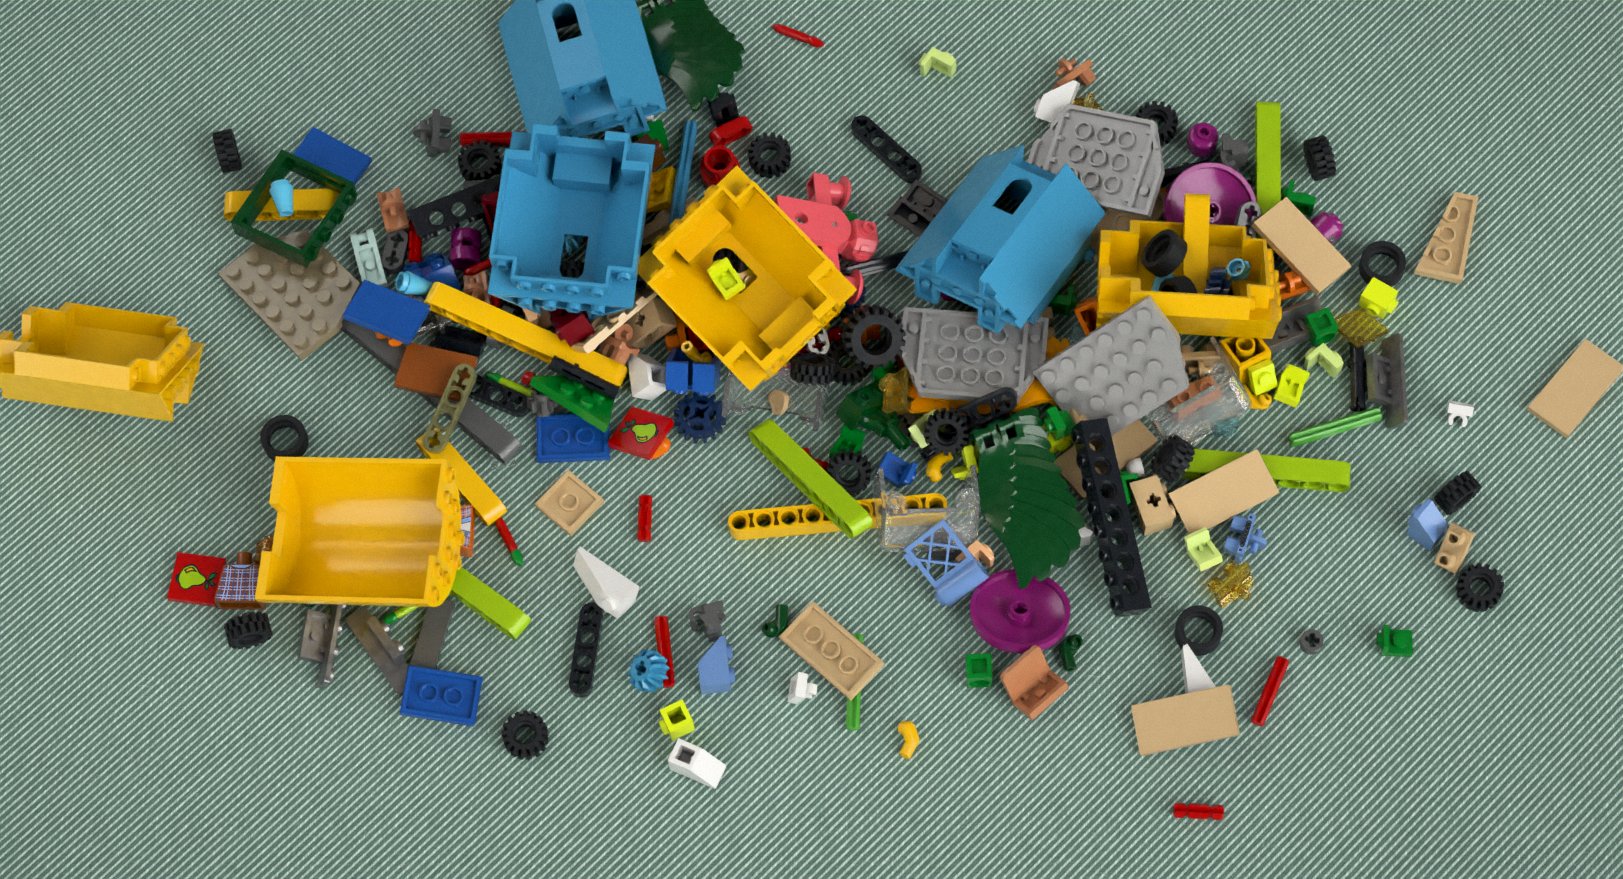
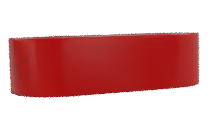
[708,116,753,147]

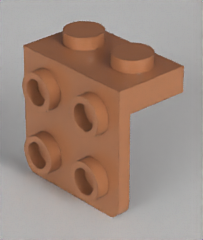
[1000,645,1069,720]

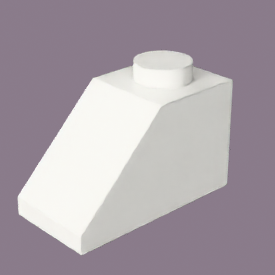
[1034,80,1080,123]

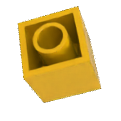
[1220,337,1271,387]

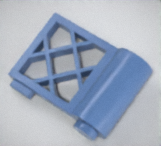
[903,518,989,607]

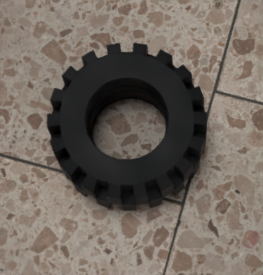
[841,304,906,369]

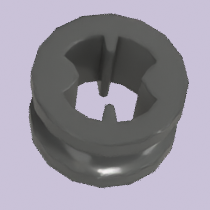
[1300,629,1324,655]

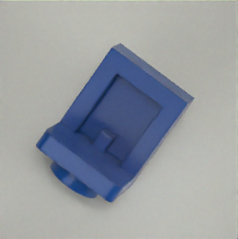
[875,451,918,488]

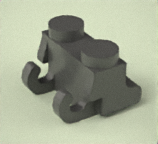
[1218,133,1248,170]
[688,600,726,642]

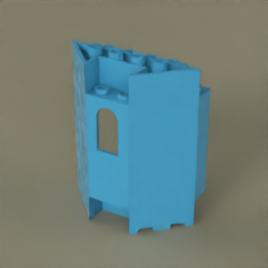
[498,0,667,138]
[488,124,655,319]
[894,144,1106,334]

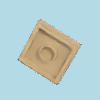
[535,470,604,536]

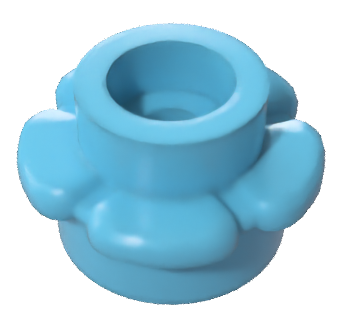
[1227,258,1250,282]

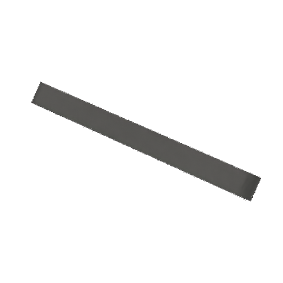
[341,319,522,464]

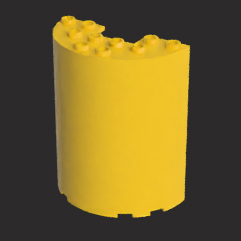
[255,457,465,607]

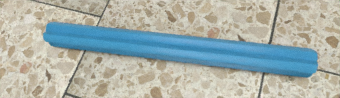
[668,120,698,231]

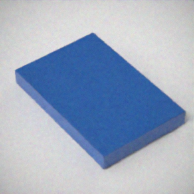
[293,127,372,185]
[343,279,430,345]
[537,414,610,463]
[400,665,483,727]

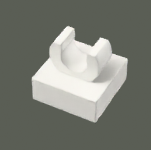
[1446,400,1474,427]
[787,672,818,704]

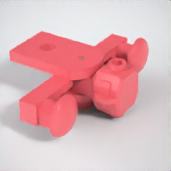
[773,172,879,305]

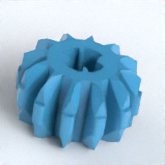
[626,650,670,692]

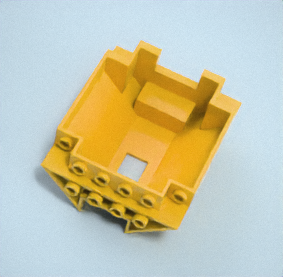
[638,166,857,391]
[1096,220,1282,339]
[0,302,204,422]

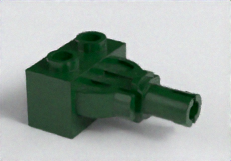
[836,380,912,452]

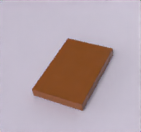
[394,342,478,402]

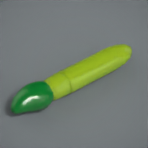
[486,372,533,397]
[382,606,419,625]

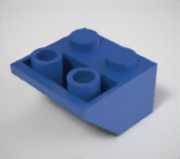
[399,252,462,302]

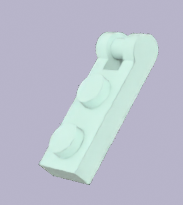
[350,228,388,287]

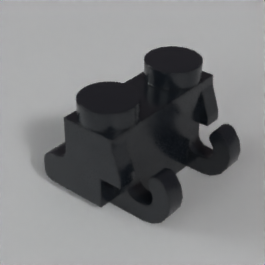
[708,92,740,127]

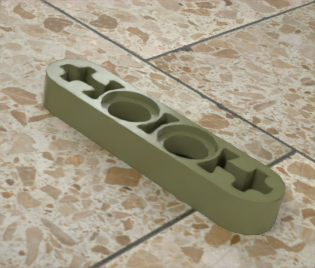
[423,363,477,454]

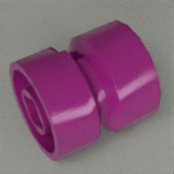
[450,227,482,271]

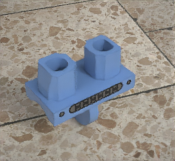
[1223,513,1267,563]

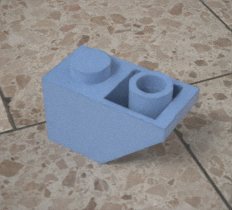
[1406,498,1449,552]
[698,636,735,694]

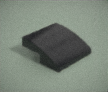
[887,179,948,237]
[432,324,487,364]

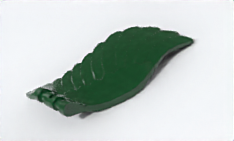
[636,0,745,112]
[971,407,1085,589]

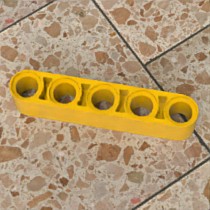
[224,189,340,221]
[1182,193,1210,294]
[415,427,507,526]

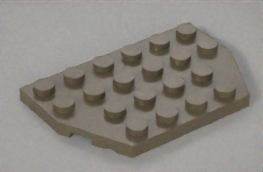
[218,229,361,361]

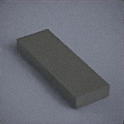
[410,600,456,669]

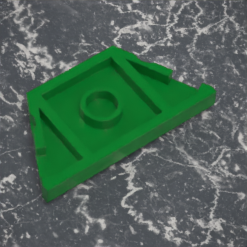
[530,375,614,433]

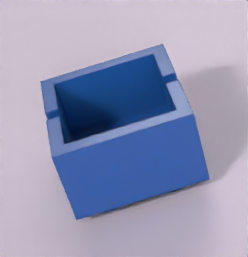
[666,348,721,395]

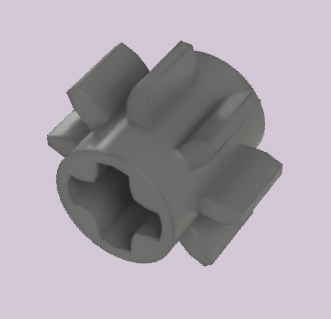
[527,389,558,417]

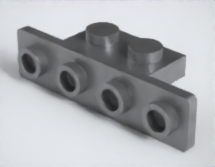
[1263,296,1321,354]
[1366,333,1408,430]
[297,604,346,688]
[345,606,408,696]

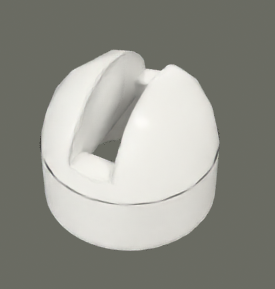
[1126,457,1145,478]

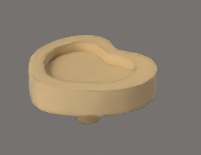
[768,390,789,415]

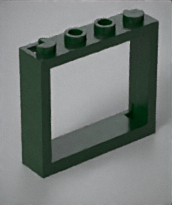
[231,149,357,267]

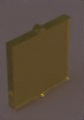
[1335,308,1389,348]

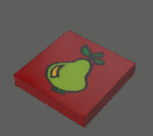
[608,407,674,460]
[167,552,227,607]

